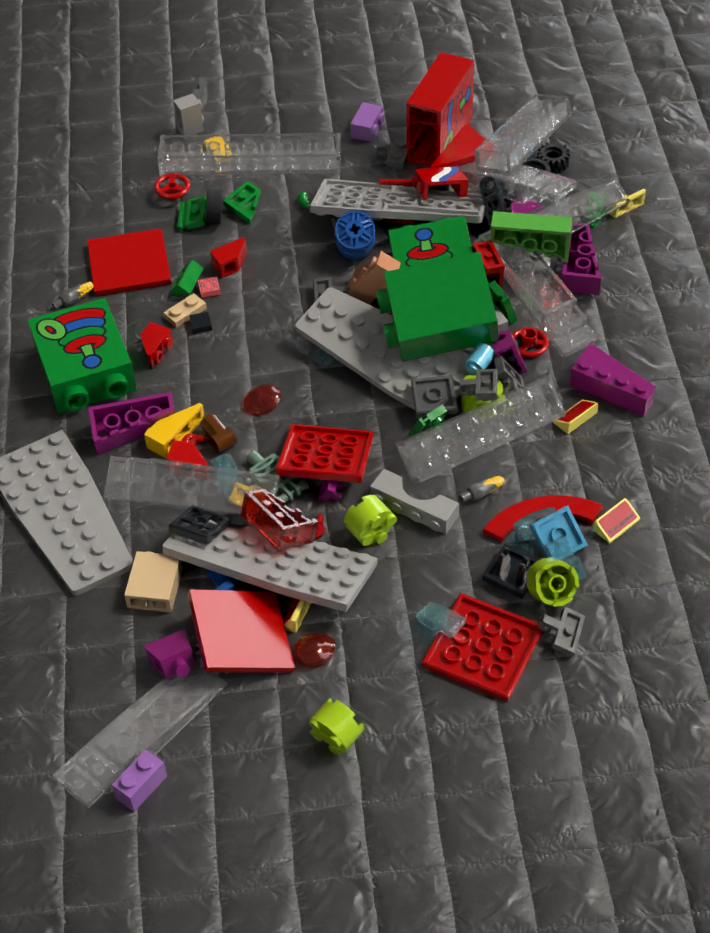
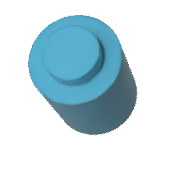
[465,343,495,375]

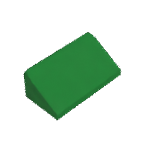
[170,260,203,296]

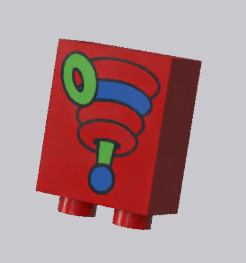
[406,52,474,167]

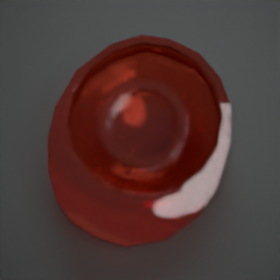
[243,384,281,415]
[294,633,336,668]

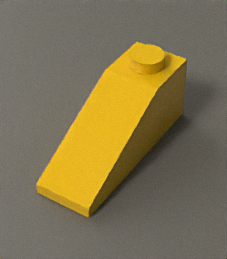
[144,403,204,458]

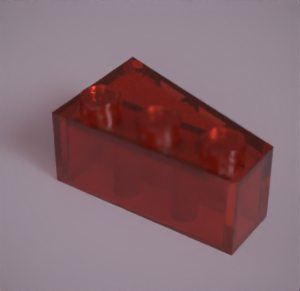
[240,489,319,551]

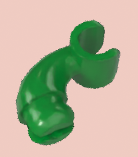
[297,191,313,209]

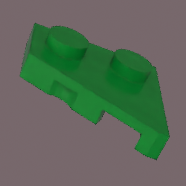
[223,181,261,224]

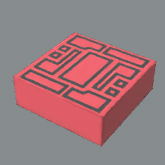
[198,277,221,298]

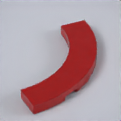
[483,495,603,543]

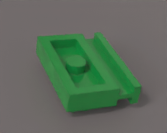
[178,195,207,232]
[488,280,518,325]
[408,405,447,441]

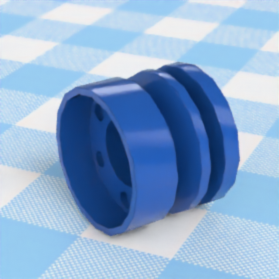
[335,211,375,260]

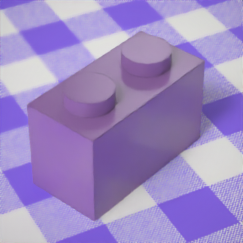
[350,102,385,142]
[112,749,167,812]

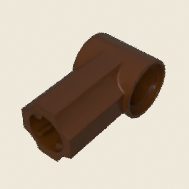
[200,413,237,453]

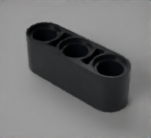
[480,176,507,227]

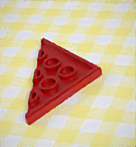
[430,124,497,168]

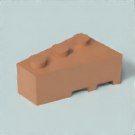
[347,251,401,305]

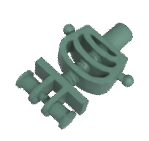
[245,451,309,507]

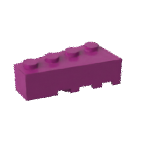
[560,222,601,295]
[570,343,656,416]
[88,392,175,455]

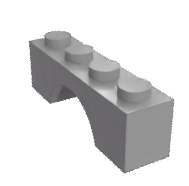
[370,469,459,535]

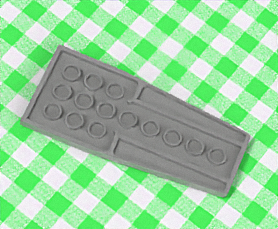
[310,179,485,223]
[296,287,472,418]
[0,429,133,596]
[163,520,378,612]

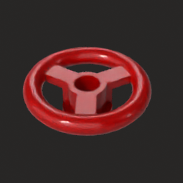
[154,173,190,200]
[512,327,549,358]

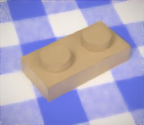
[163,293,207,328]

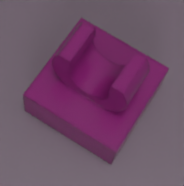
[318,480,344,503]

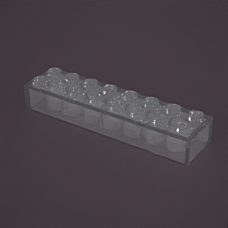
[475,94,569,177]
[396,377,566,483]

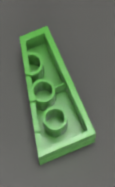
[490,211,572,263]

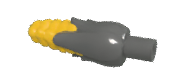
[51,282,94,310]
[459,476,505,503]

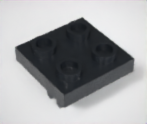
[482,544,538,599]

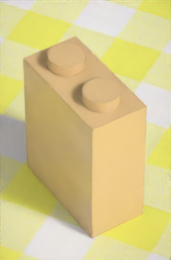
[124,551,183,613]

